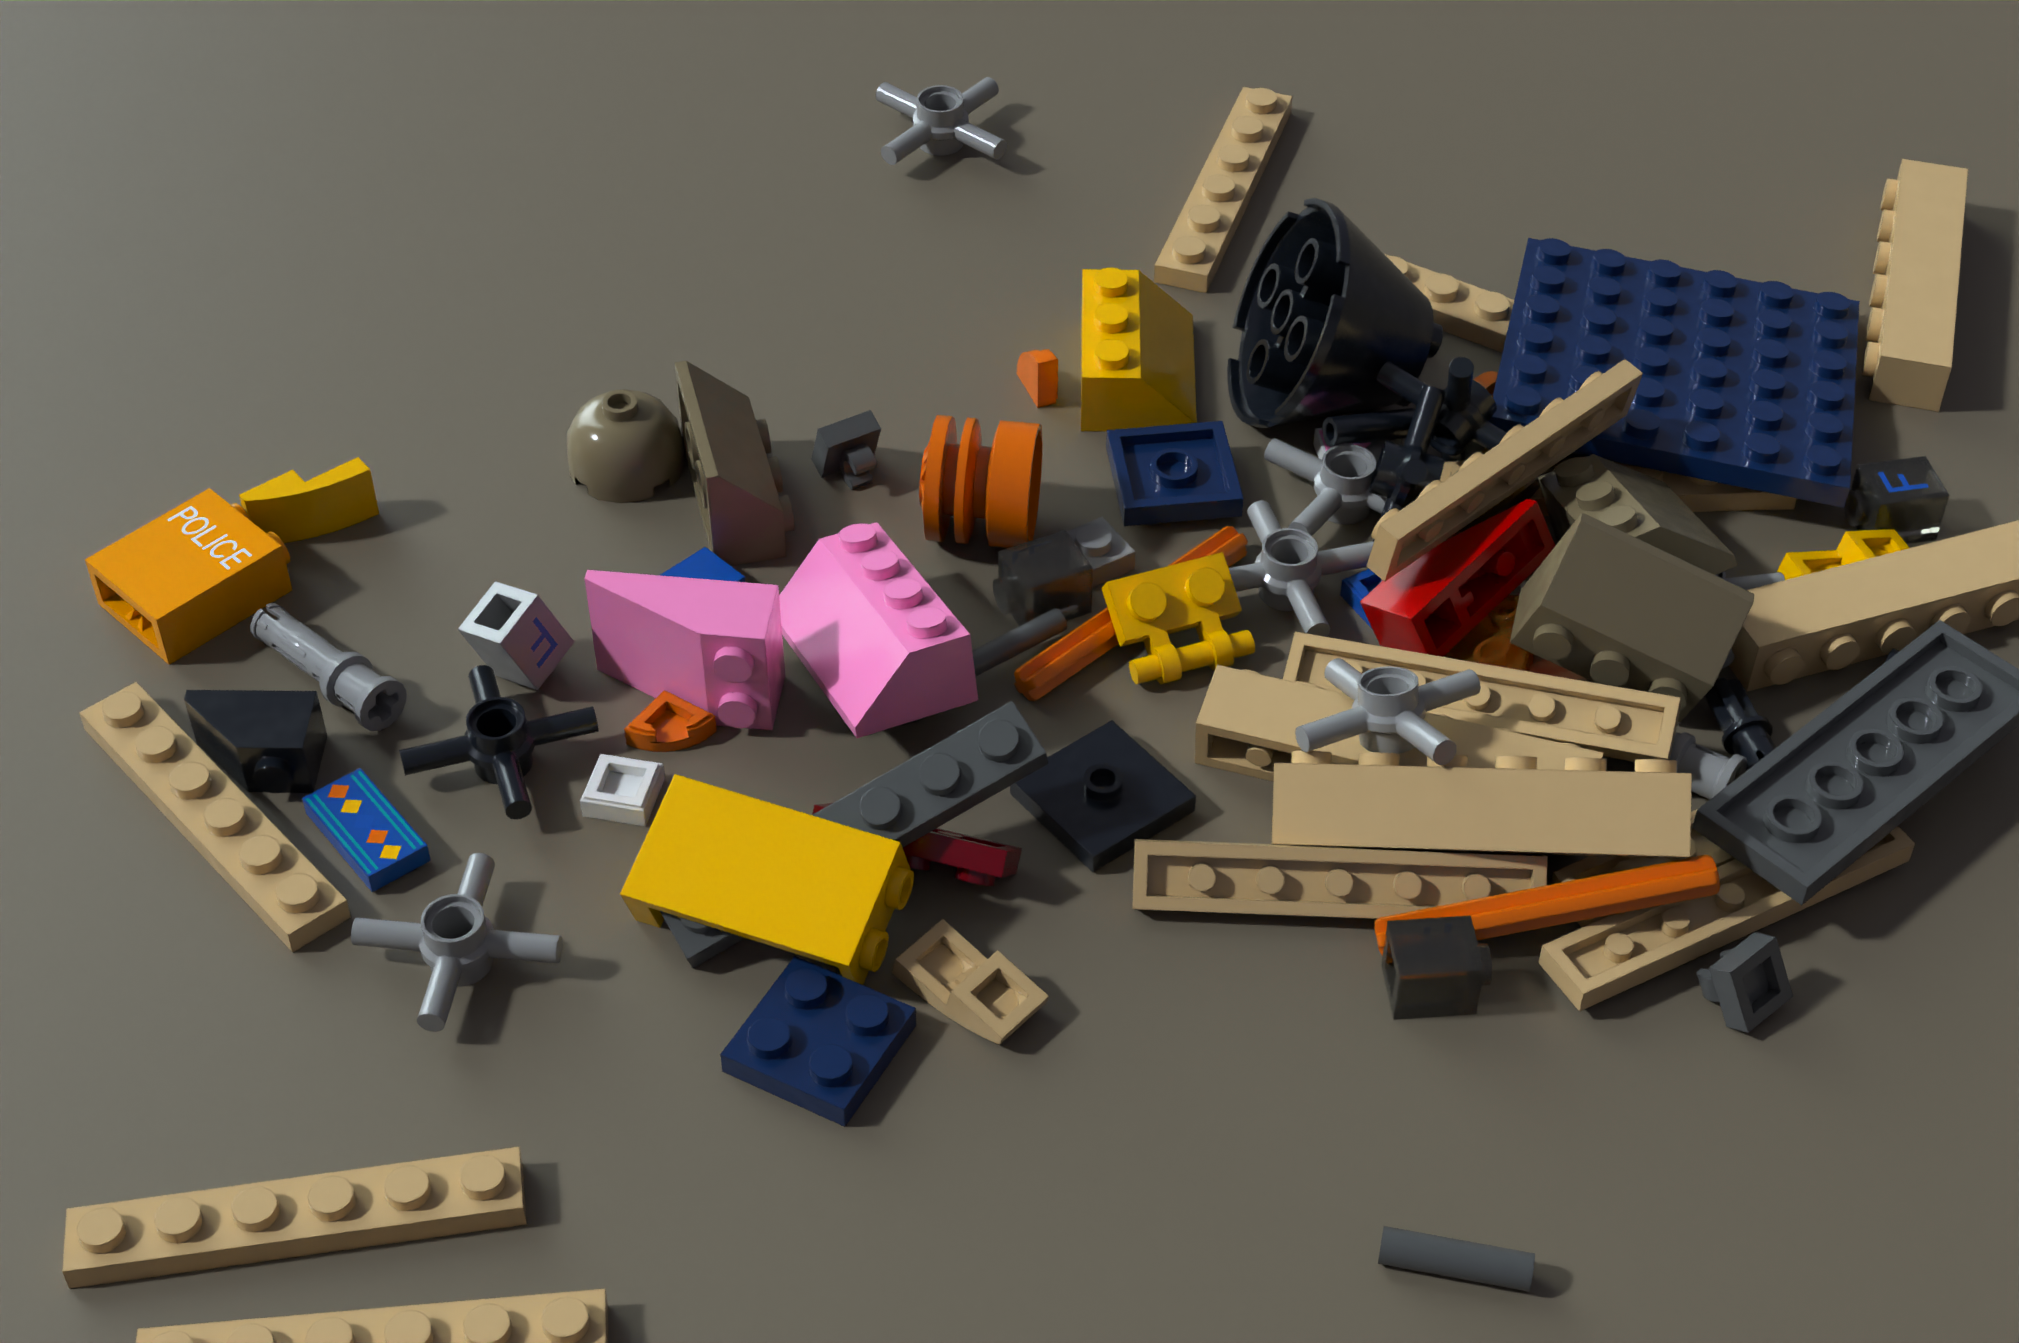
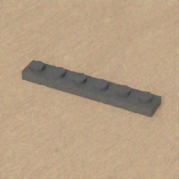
[660,701,1049,969]

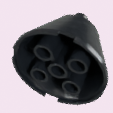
[1227,198,1443,428]

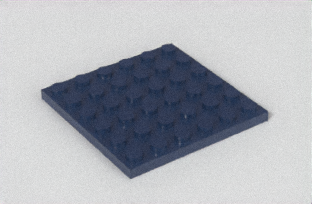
[1489,238,1860,508]

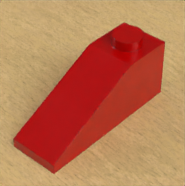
[1360,499,1555,657]

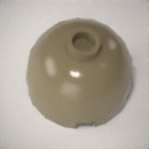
[566,389,685,503]

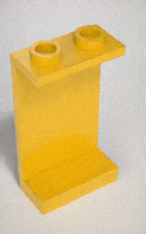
[620,774,914,985]

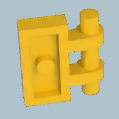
[1102,552,1255,684]

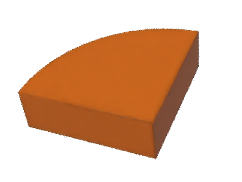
[1017,349,1058,408]
[624,690,717,752]

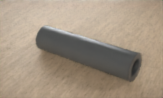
[1378,1226,1535,1291]

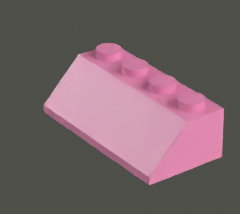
[779,522,978,738]

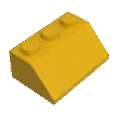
[1081,267,1197,431]

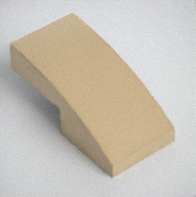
[892,919,1049,1045]

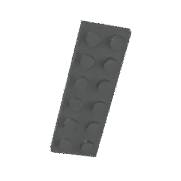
[1692,620,2019,905]

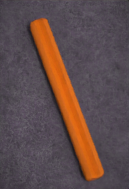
[1014,526,1248,701]
[1374,855,1720,958]

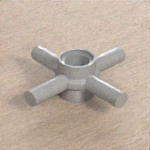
[876,77,1007,165]
[1264,438,1402,536]
[1229,500,1374,637]
[1295,658,1481,765]
[351,853,563,1032]

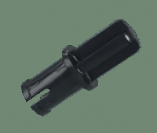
[1706,677,1776,771]

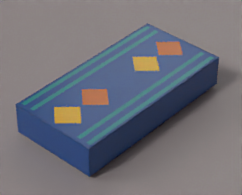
[302,768,431,892]

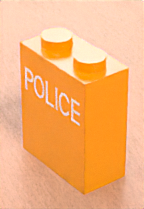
[85,488,292,665]

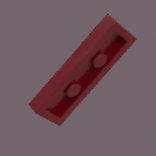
[812,803,1022,886]

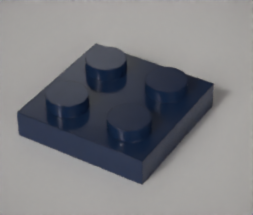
[1106,421,1244,526]
[720,956,917,1127]

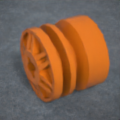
[919,415,1043,550]

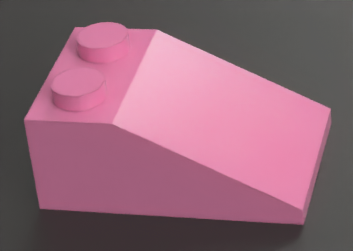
[584,570,785,730]

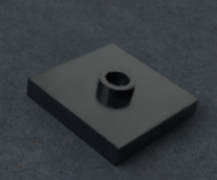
[1010,720,1196,872]

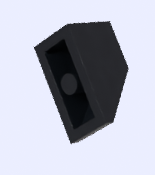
[184,690,327,793]

